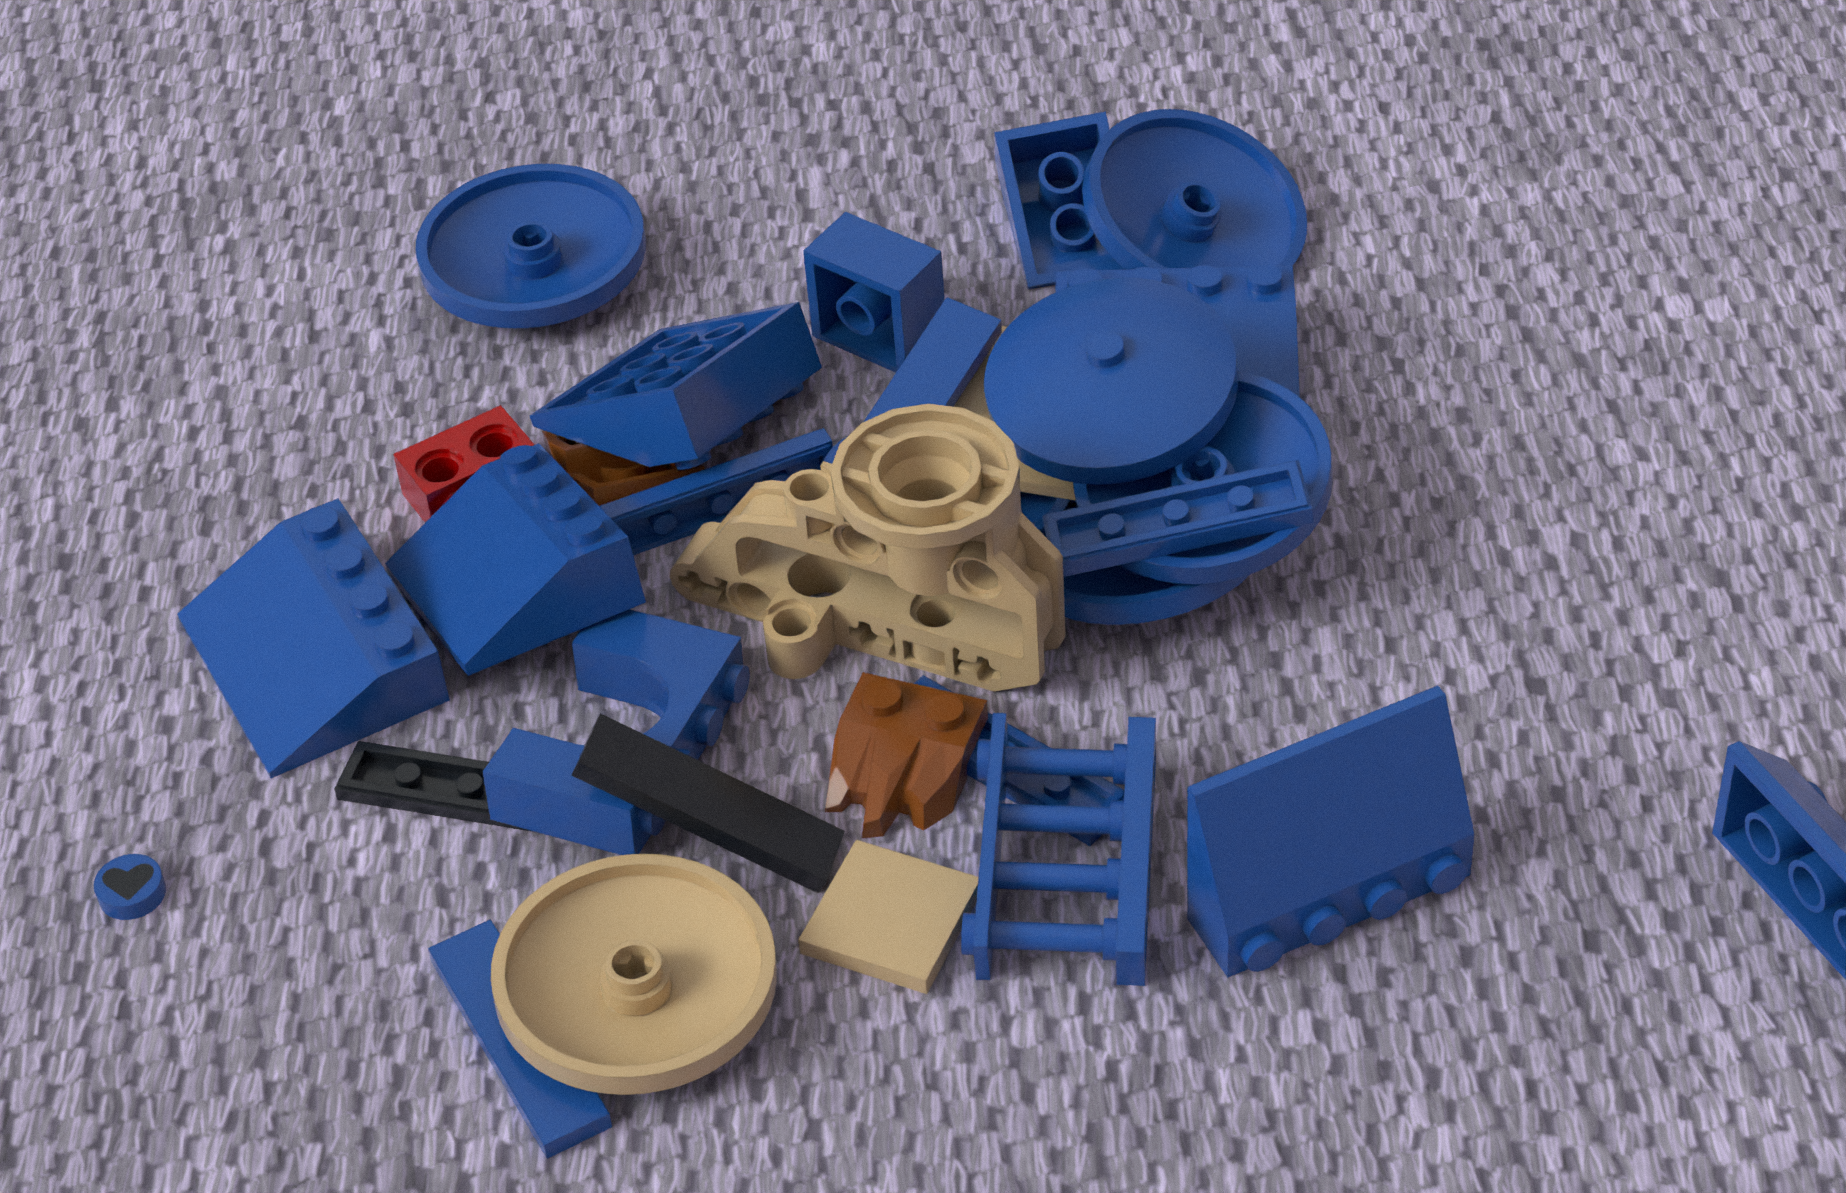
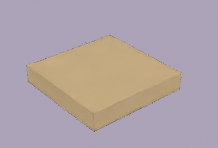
[798,840,979,994]

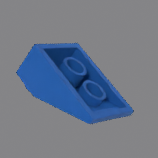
[994,111,1125,289]

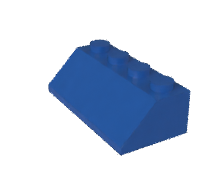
[1712,741,1846,980]

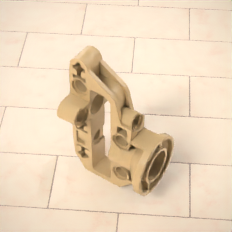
[670,404,1066,692]

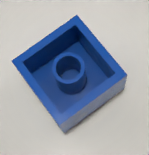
[803,212,945,373]

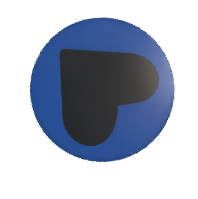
[93,854,166,920]

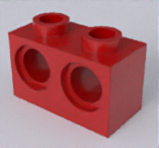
[393,405,535,522]

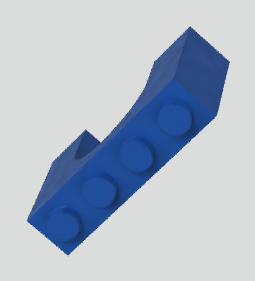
[483,609,750,855]

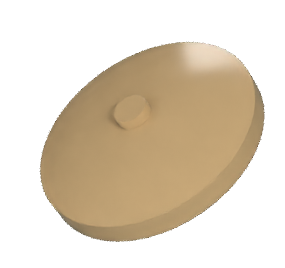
[491,854,777,1095]

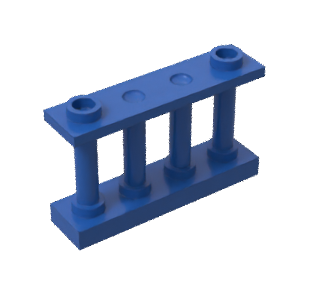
[961,713,1156,986]

